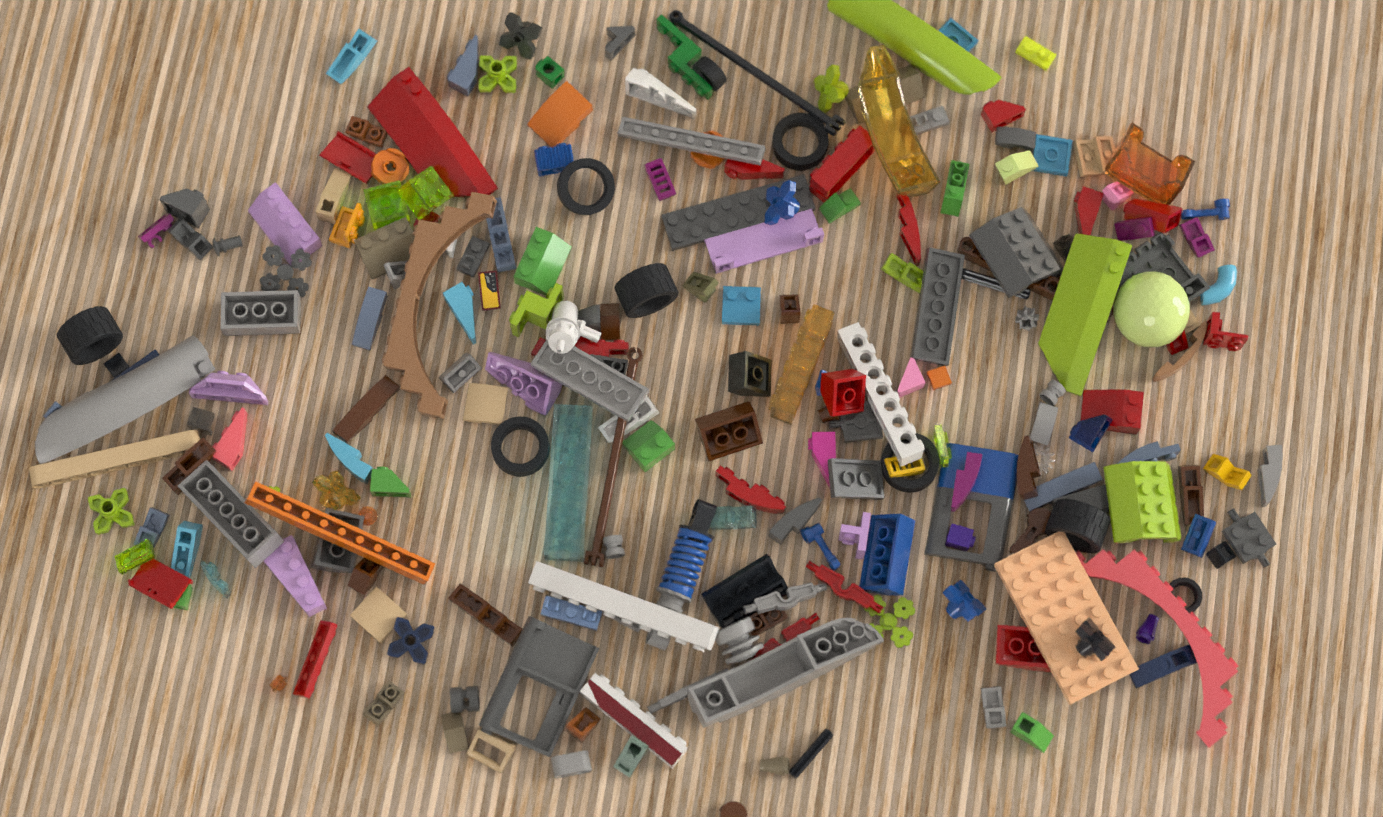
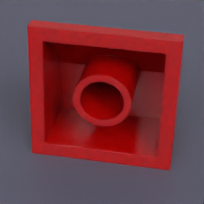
[820,369,866,417]

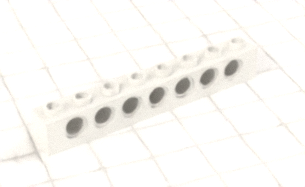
[837,322,924,466]

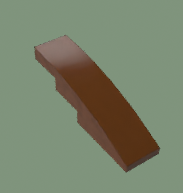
[332,375,400,444]
[448,583,522,647]

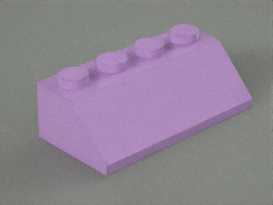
[248,182,322,265]

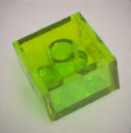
[397,165,454,220]
[363,180,411,231]

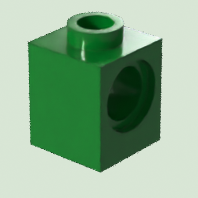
[535,56,565,89]

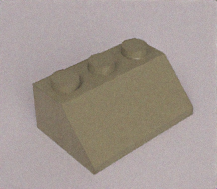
[354,217,415,280]

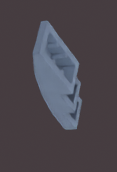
[486,197,516,273]
[1024,462,1103,511]

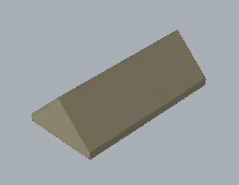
[845,65,925,125]

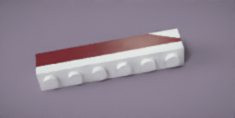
[580,673,687,769]

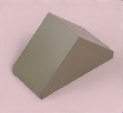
[441,713,469,754]

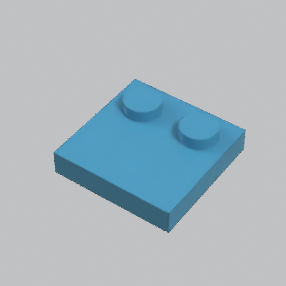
[722,286,761,326]

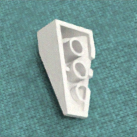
[625,68,696,119]

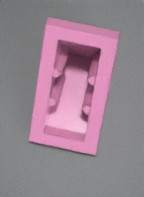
[897,357,925,398]

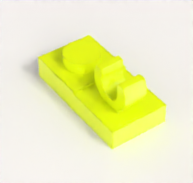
[1015,36,1057,71]

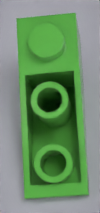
[940,160,970,217]

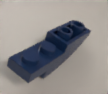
[1129,645,1197,689]

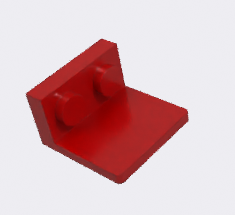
[1203,312,1249,351]

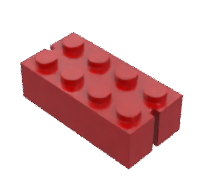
[809,125,877,203]

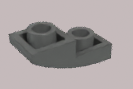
[995,127,1036,151]

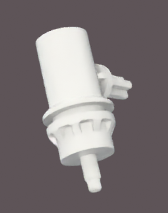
[546,301,601,354]

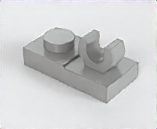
[908,106,949,136]

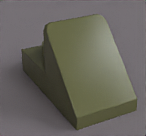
[682,272,719,303]

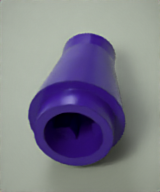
[1136,614,1159,644]

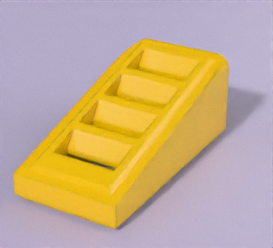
[884,457,926,478]

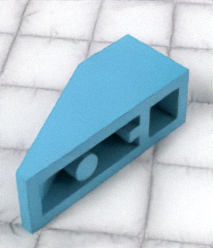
[443,282,476,345]
[171,521,203,578]

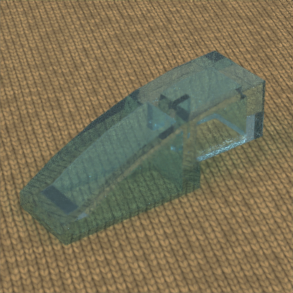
[709,506,757,530]

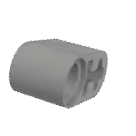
[551,751,592,778]

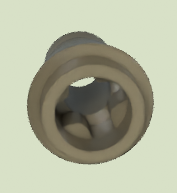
[760,756,790,776]

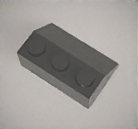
[311,508,365,573]

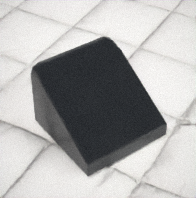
[1206,541,1237,569]

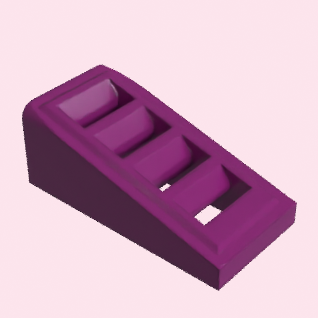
[644,158,676,201]

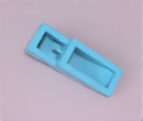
[326,29,377,84]
[325,433,373,484]

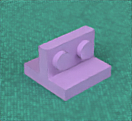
[838,512,871,560]

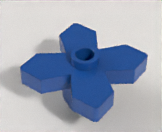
[764,180,800,225]
[942,580,987,622]

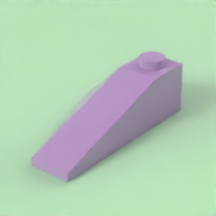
[485,352,562,415]

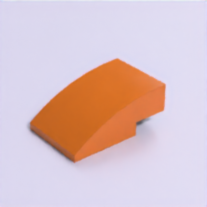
[527,80,593,147]

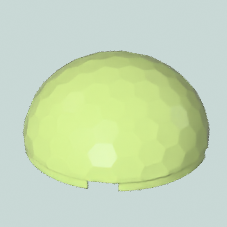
[1113,272,1190,347]

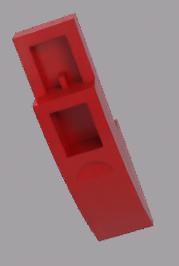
[574,336,629,357]
[715,465,786,514]

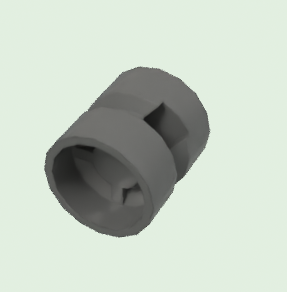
[450,686,480,713]

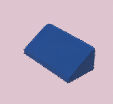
[1181,514,1216,558]

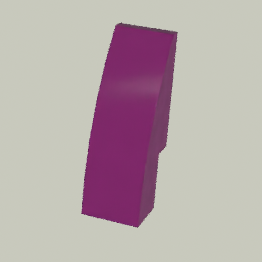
[951,452,982,512]

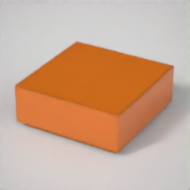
[927,365,952,390]

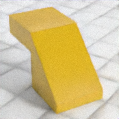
[1203,454,1252,490]

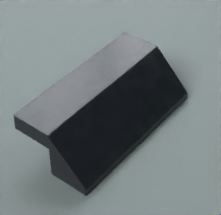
[701,554,788,629]

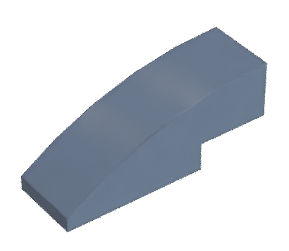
[352,286,388,350]

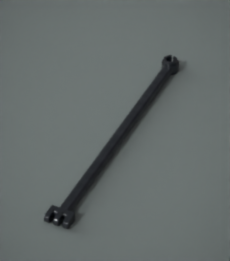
[669,10,846,136]

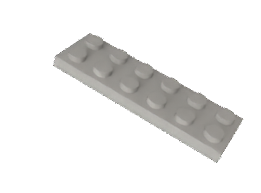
[531,340,649,422]

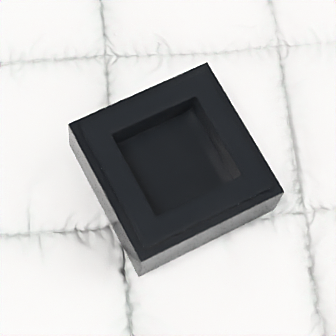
[103,353,130,378]

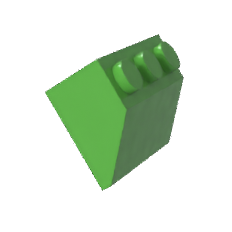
[514,227,572,295]

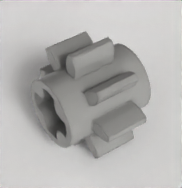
[1015,306,1039,331]

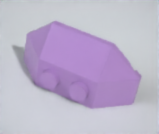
[189,371,268,405]

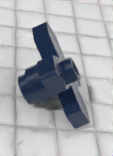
[387,617,435,664]

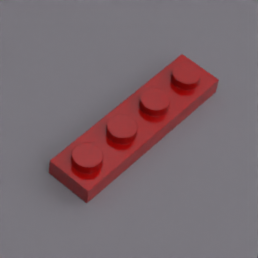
[293,620,337,699]

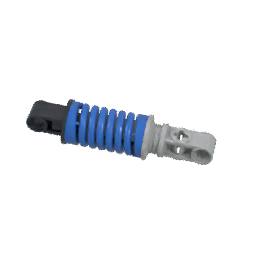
[645,499,717,650]

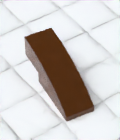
[1017,435,1041,500]
[162,437,216,495]
[1178,465,1204,525]

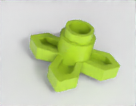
[479,56,517,93]
[814,65,849,113]
[88,488,135,535]

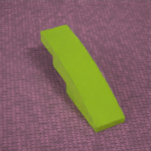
[881,253,924,293]

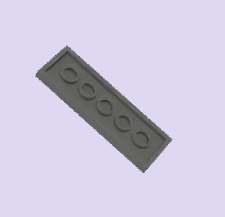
[911,247,965,366]

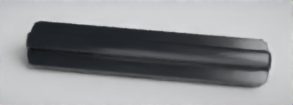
[789,729,833,778]

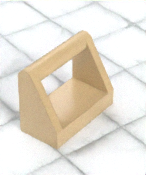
[467,727,518,773]

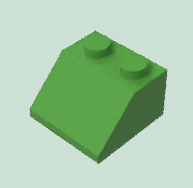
[622,420,675,472]

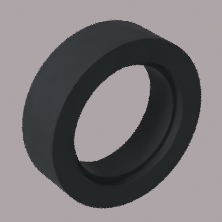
[772,113,829,171]
[557,158,615,215]
[491,416,550,477]
[881,433,940,493]

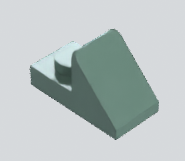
[613,735,648,778]

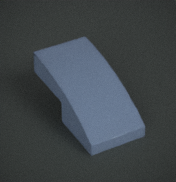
[133,507,170,552]

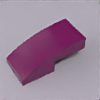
[1179,217,1215,258]

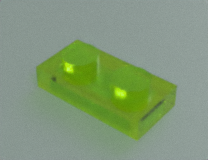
[933,424,952,468]
[115,539,155,574]

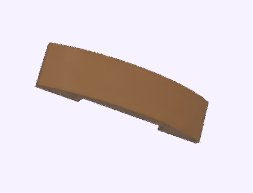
[1152,321,1207,382]

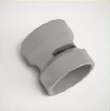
[1039,380,1066,406]
[603,535,625,559]

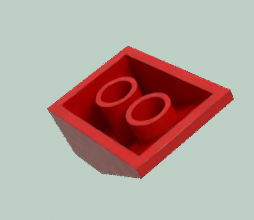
[1080,389,1144,435]
[995,625,1051,672]

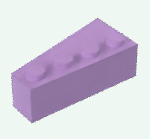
[263,535,327,617]

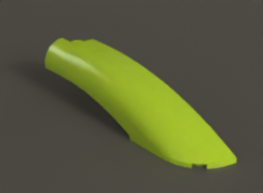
[827,0,1002,95]

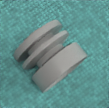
[715,616,764,664]

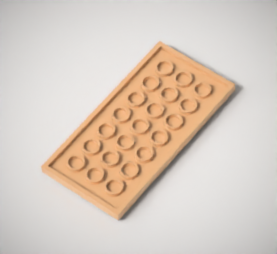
[994,531,1139,705]

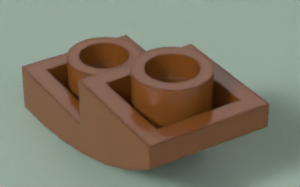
[345,116,388,148]

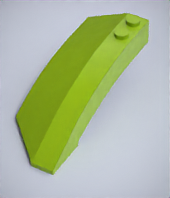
[1038,233,1132,396]

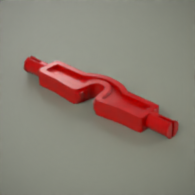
[806,561,884,614]
[747,613,820,662]

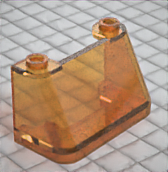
[1105,122,1195,205]

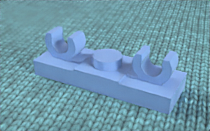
[540,595,602,631]

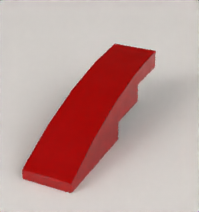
[896,188,921,266]

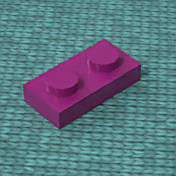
[1114,217,1155,241]

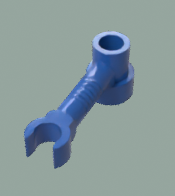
[1181,198,1230,220]
[800,523,841,571]

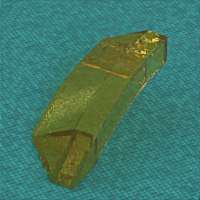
[857,44,940,197]

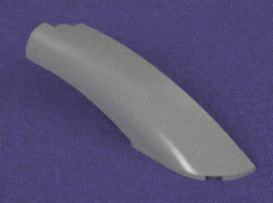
[35,335,215,464]
[687,618,884,728]

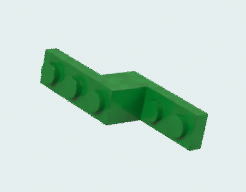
[656,14,713,100]

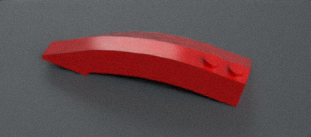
[367,67,498,198]

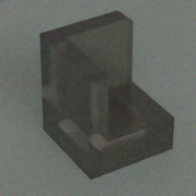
[187,407,215,436]

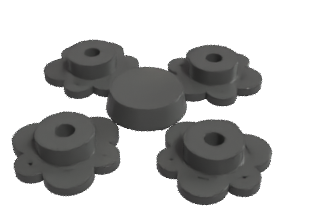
[260,245,312,297]

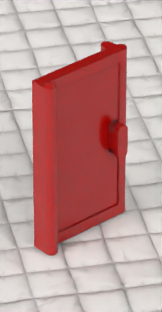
[319,131,376,184]
[128,556,193,609]

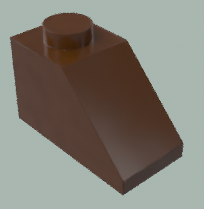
[348,558,384,595]

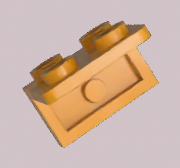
[329,203,365,249]

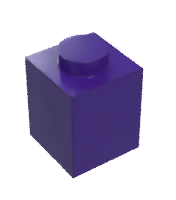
[945,523,976,552]

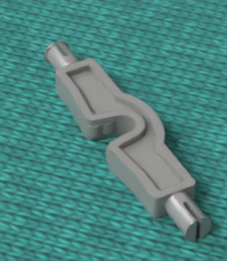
[743,582,827,614]
[647,668,729,713]

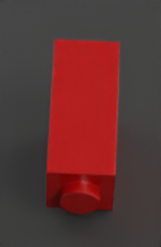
[1123,198,1183,233]

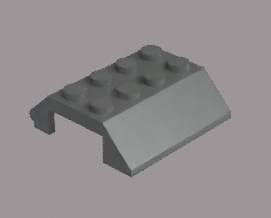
[969,207,1064,298]
[1116,232,1210,302]

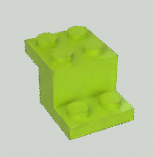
[509,283,564,338]

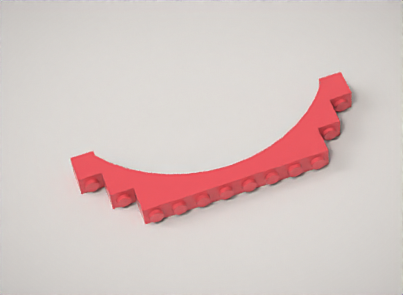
[1075,549,1238,748]

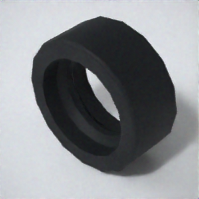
[692,56,727,91]
[1170,577,1203,613]

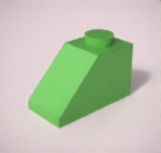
[370,466,411,498]

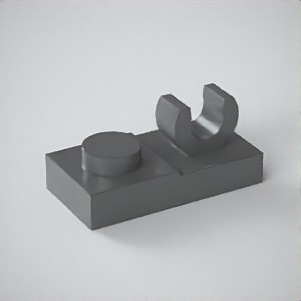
[456,236,490,278]

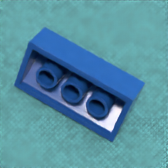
[859,514,915,596]

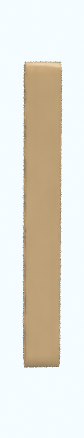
[29,430,200,489]

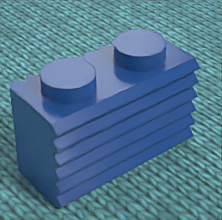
[534,143,574,177]

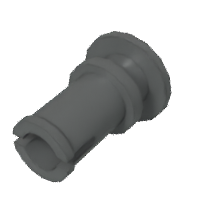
[213,235,243,256]

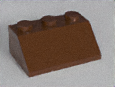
[695,401,763,461]

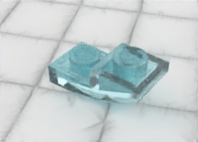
[200,560,232,599]

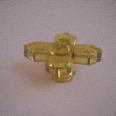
[312,470,361,510]

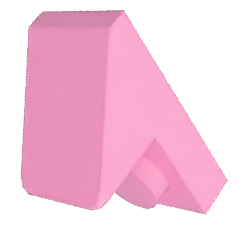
[1102,180,1134,210]

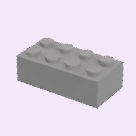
[221,290,301,336]

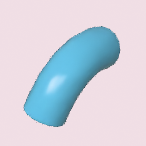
[1200,265,1237,306]

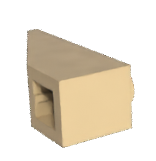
[316,168,352,224]

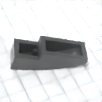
[768,498,822,545]

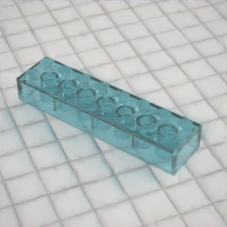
[544,404,593,562]

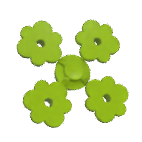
[864,595,915,648]

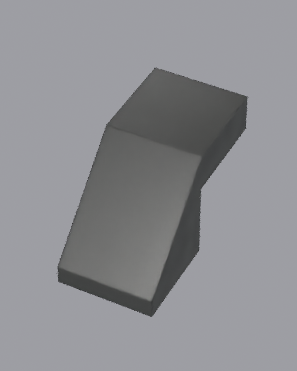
[168,217,213,260]

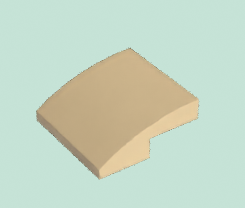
[1073,136,1120,177]
[462,383,508,426]
[349,587,407,644]

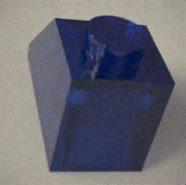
[1069,414,1113,452]

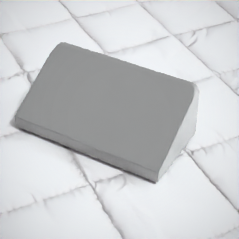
[439,353,482,393]

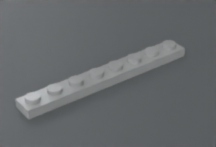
[618,117,765,165]

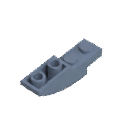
[1117,441,1181,464]

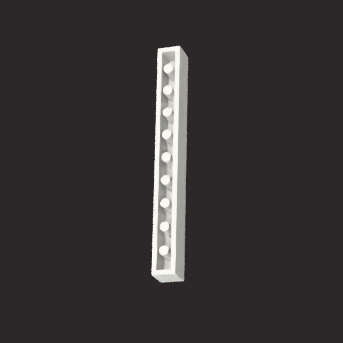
[528,561,719,652]

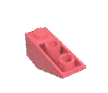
[212,407,248,471]

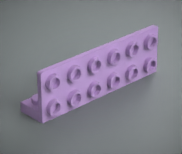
[705,209,824,274]

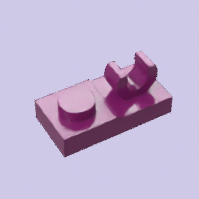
[138,213,175,248]

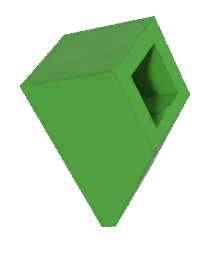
[1010,712,1054,753]

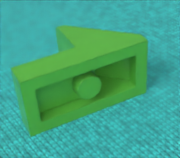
[819,188,861,224]

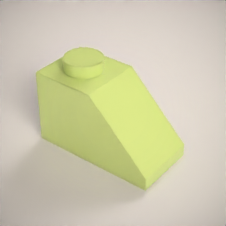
[995,150,1039,184]

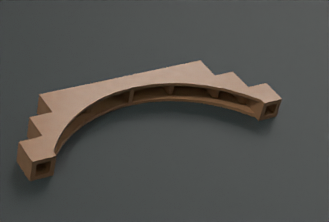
[382,192,497,419]

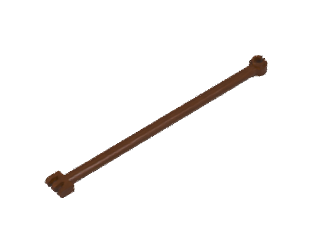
[584,347,643,567]

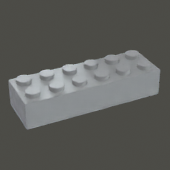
[178,459,285,568]

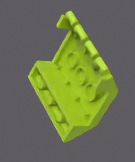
[1103,461,1181,543]

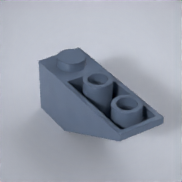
[447,35,479,96]

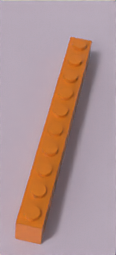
[245,481,436,585]

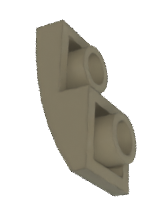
[363,681,405,726]

